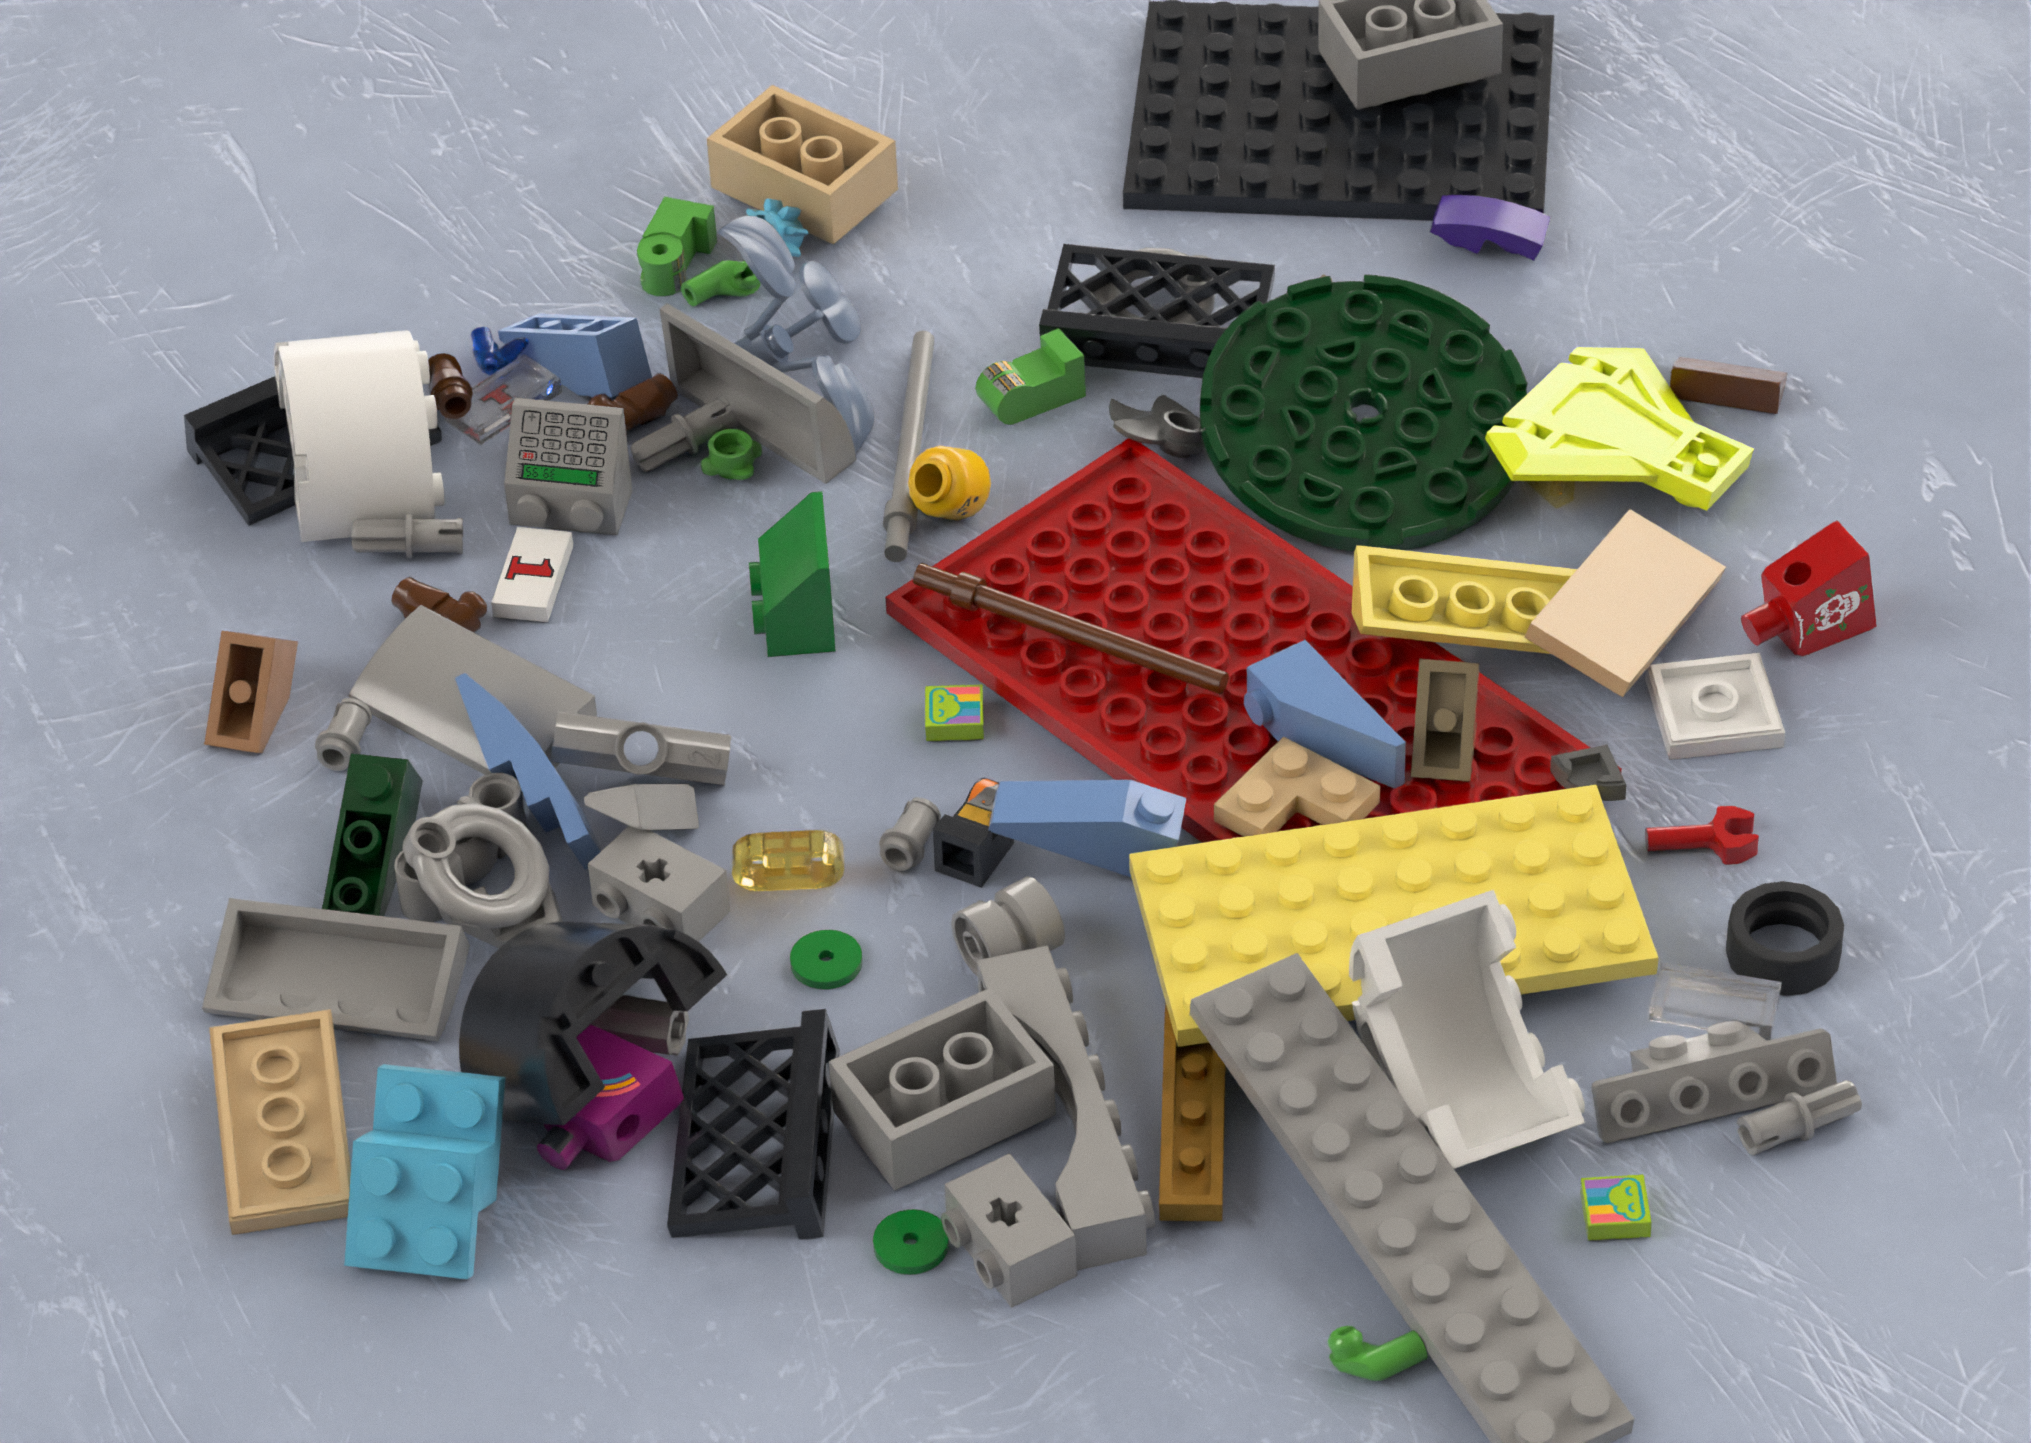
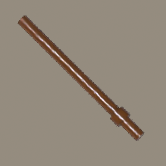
[913,563,1229,694]

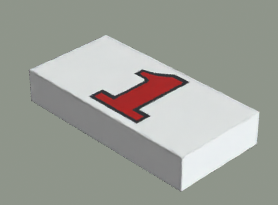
[491,527,573,622]

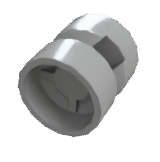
[951,876,1065,977]

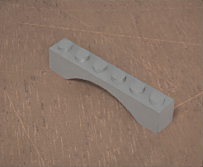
[977,945,1155,1270]

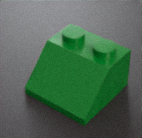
[749,491,836,657]

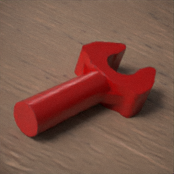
[1645,806,1759,865]

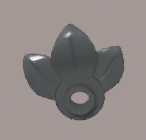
[1109,395,1205,458]

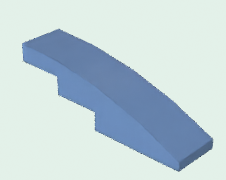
[455,673,602,870]

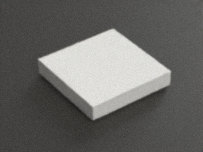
[1645,653,1785,760]

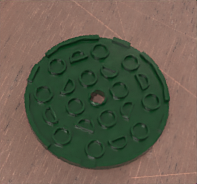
[1199,274,1528,551]

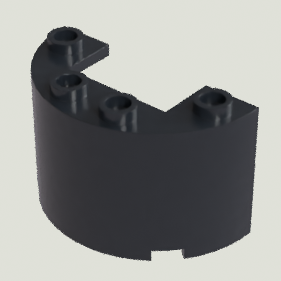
[459,922,727,1126]

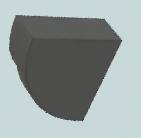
[1550,745,1626,801]

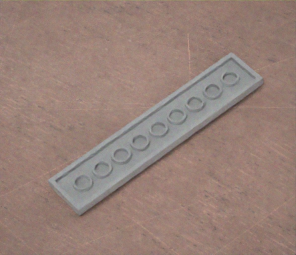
[1189,953,1635,1443]

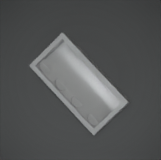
[660,303,856,484]
[349,605,597,794]
[202,898,470,1041]

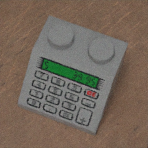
[504,398,632,535]

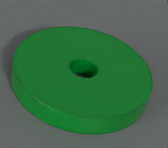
[790,930,863,989]
[873,1209,949,1275]

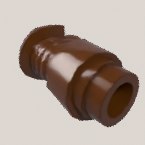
[428,353,473,419]
[587,373,678,436]
[391,577,487,633]

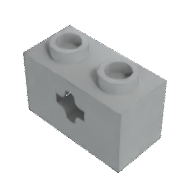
[588,826,730,942]
[941,1153,1077,1308]

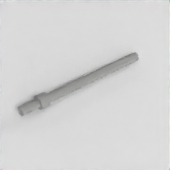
[883,331,935,562]

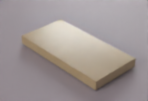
[1525,509,1726,697]
[209,1009,351,1235]

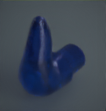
[471,326,529,377]

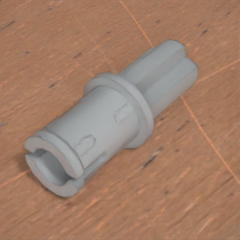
[630,395,739,472]
[351,514,463,558]
[1737,1080,1862,1155]

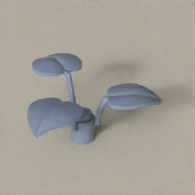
[717,216,874,451]

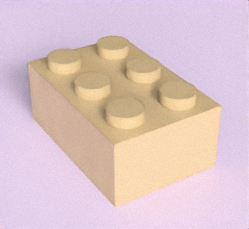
[707,85,898,245]

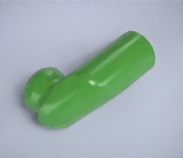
[681,260,761,307]
[1327,1326,1427,1381]

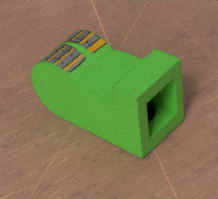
[637,196,717,297]
[975,328,1086,425]

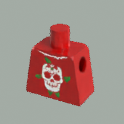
[1741,520,1877,657]

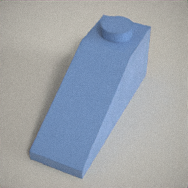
[498,313,652,400]
[1244,640,1406,788]
[988,780,1186,877]

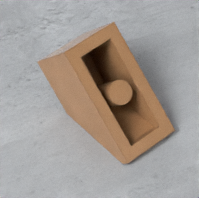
[204,630,298,753]

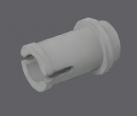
[315,698,372,771]
[879,797,941,871]

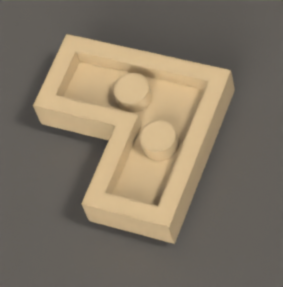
[1214,737,1380,837]

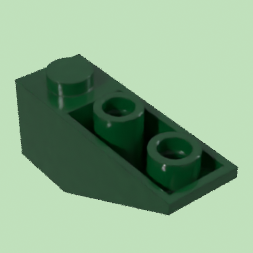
[322,753,423,916]

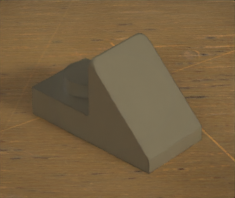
[1411,659,1480,781]

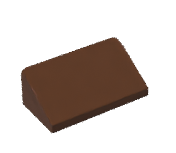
[1670,357,1788,414]

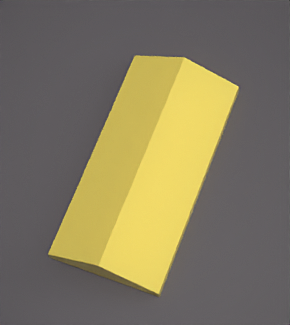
[1352,545,1577,654]

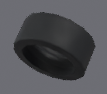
[1726,881,1844,996]

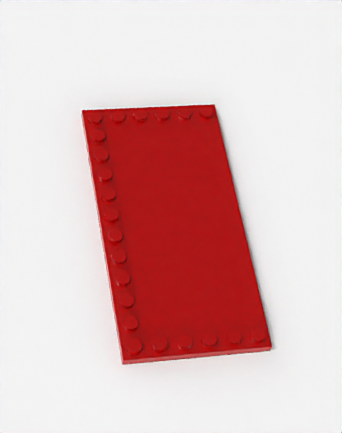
[885,438,1622,843]

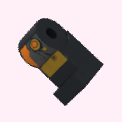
[933,777,1014,888]

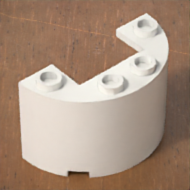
[274,330,445,542]
[1349,890,1585,1169]

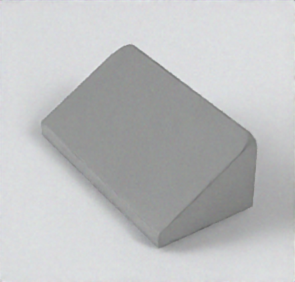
[584,784,699,830]

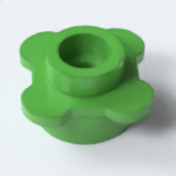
[701,429,762,480]

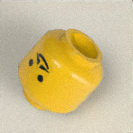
[908,445,991,520]

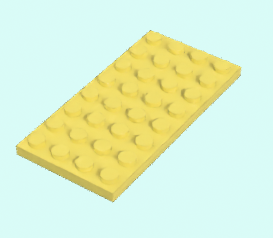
[1129,785,1659,1047]

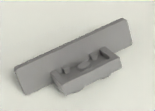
[1592,1022,1837,1143]

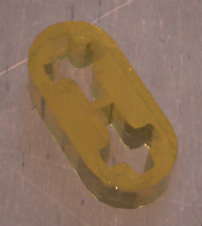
[732,830,845,891]

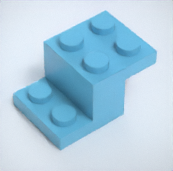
[344,1064,505,1279]

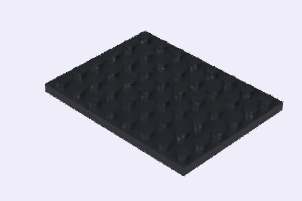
[1123,0,1554,221]

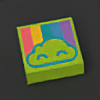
[925,684,984,741]
[1580,1174,1652,1241]

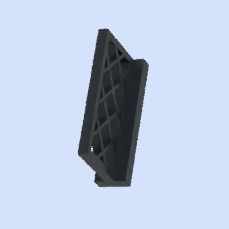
[1039,244,1275,378]
[184,332,442,526]
[667,1009,840,1239]

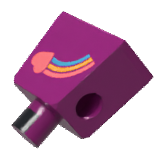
[537,1024,684,1170]

